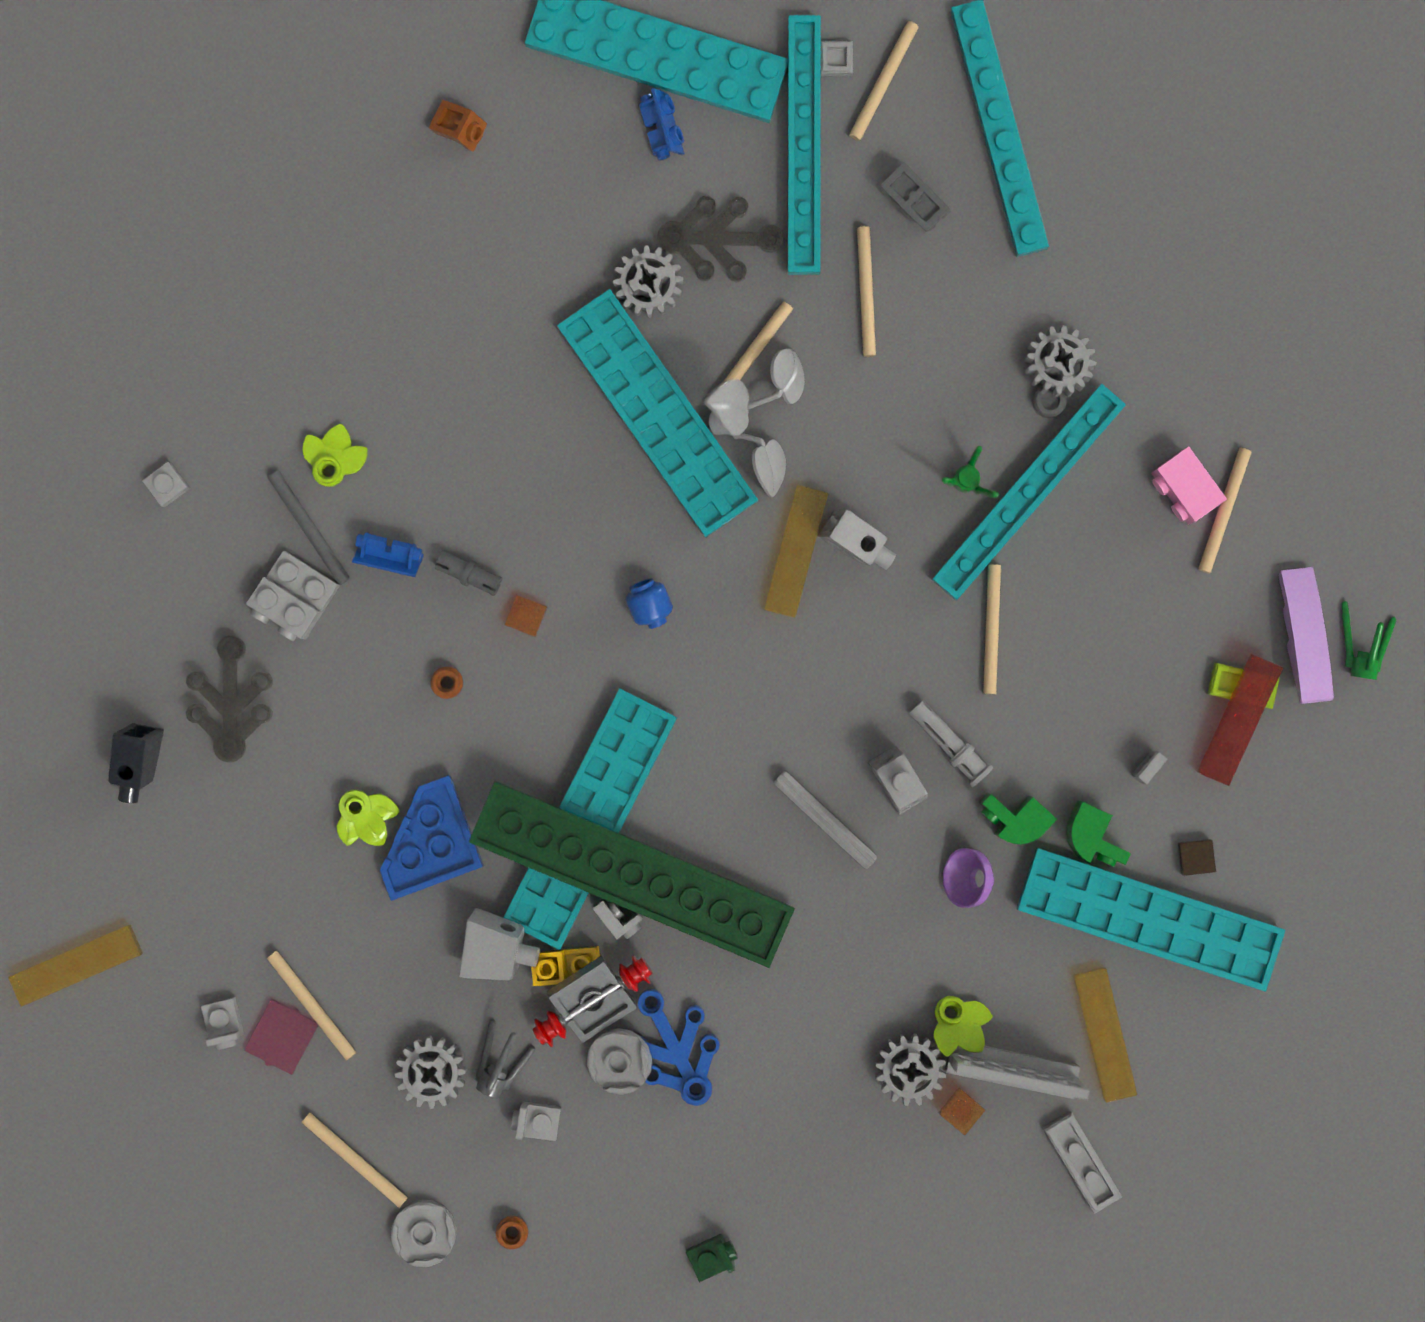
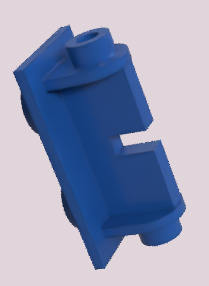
[639,88,684,160]
[352,532,424,577]

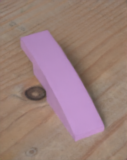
[1278,567,1334,704]

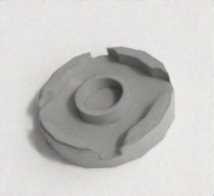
[587,1028,652,1095]
[391,1200,457,1267]

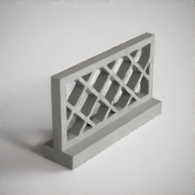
[945,1046,1089,1100]

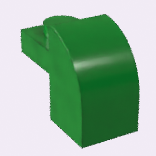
[979,793,1057,844]
[1066,800,1131,867]

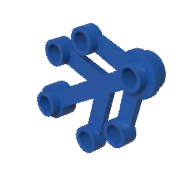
[638,989,720,1106]

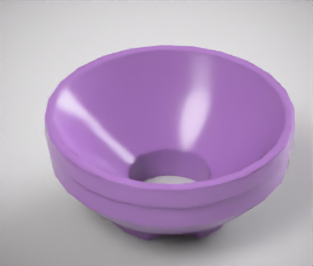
[943,848,994,908]

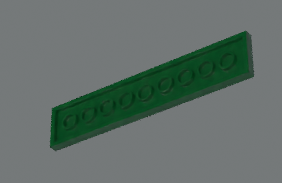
[468,781,795,968]

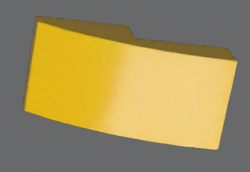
[531,946,600,986]

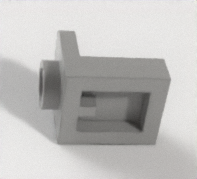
[593,899,643,939]
[201,997,244,1050]
[511,1101,561,1141]

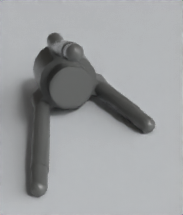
[476,1020,535,1099]

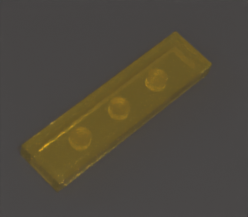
[764,485,828,618]
[8,924,143,1007]
[1073,967,1137,1103]

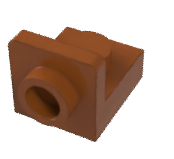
[429,99,487,152]

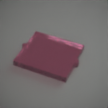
[244,999,318,1075]

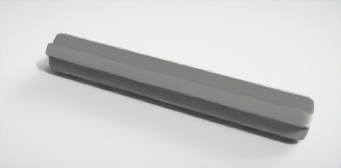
[774,771,877,869]

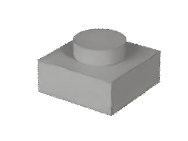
[142,462,190,508]

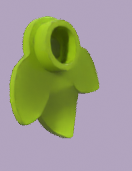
[302,424,368,487]
[337,789,400,846]
[933,996,993,1057]

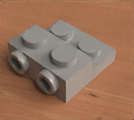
[246,550,340,641]

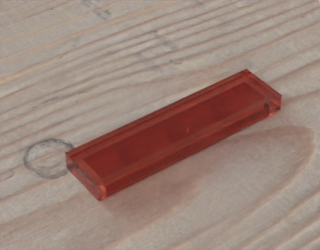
[1197,654,1283,786]

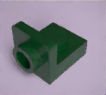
[686,1233,738,1282]

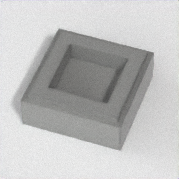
[821,41,853,77]
[1132,751,1168,784]

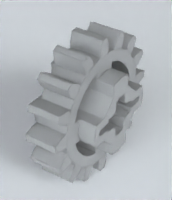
[613,245,683,318]
[1024,326,1097,398]
[875,1033,946,1106]
[395,1036,467,1109]

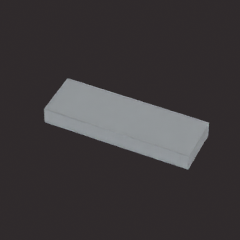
[1043,1111,1122,1214]

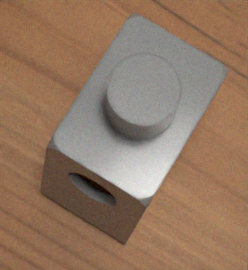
[817,509,896,570]
[868,746,928,815]
[460,908,540,980]

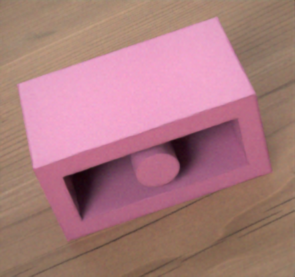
[1151,446,1227,525]

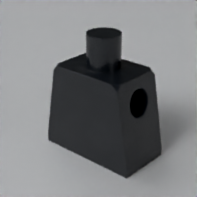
[108,723,164,803]

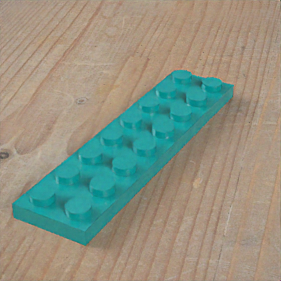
[525,0,788,124]
[557,289,758,538]
[503,688,678,950]
[1016,847,1286,992]

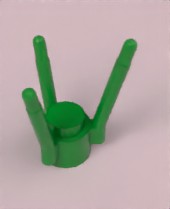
[942,446,998,498]
[1342,601,1396,680]

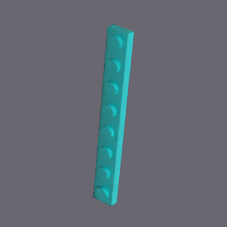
[950,0,1049,257]
[788,15,821,275]
[931,384,1126,601]

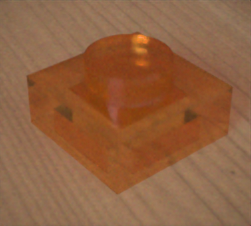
[505,595,548,637]
[938,1088,985,1135]

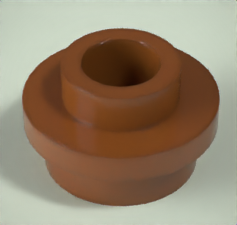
[431,666,463,699]
[496,1216,529,1249]

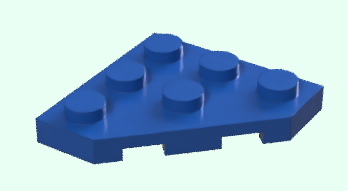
[380,775,484,901]

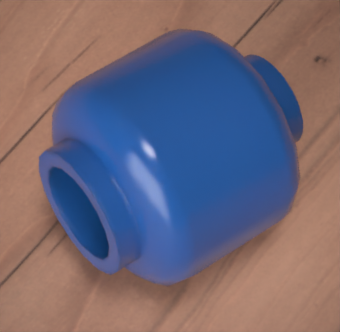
[625,578,673,629]

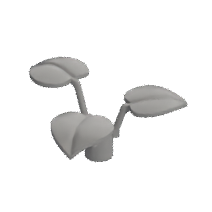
[704,349,805,498]

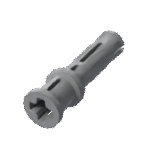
[909,700,994,787]

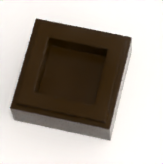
[1178,839,1216,876]

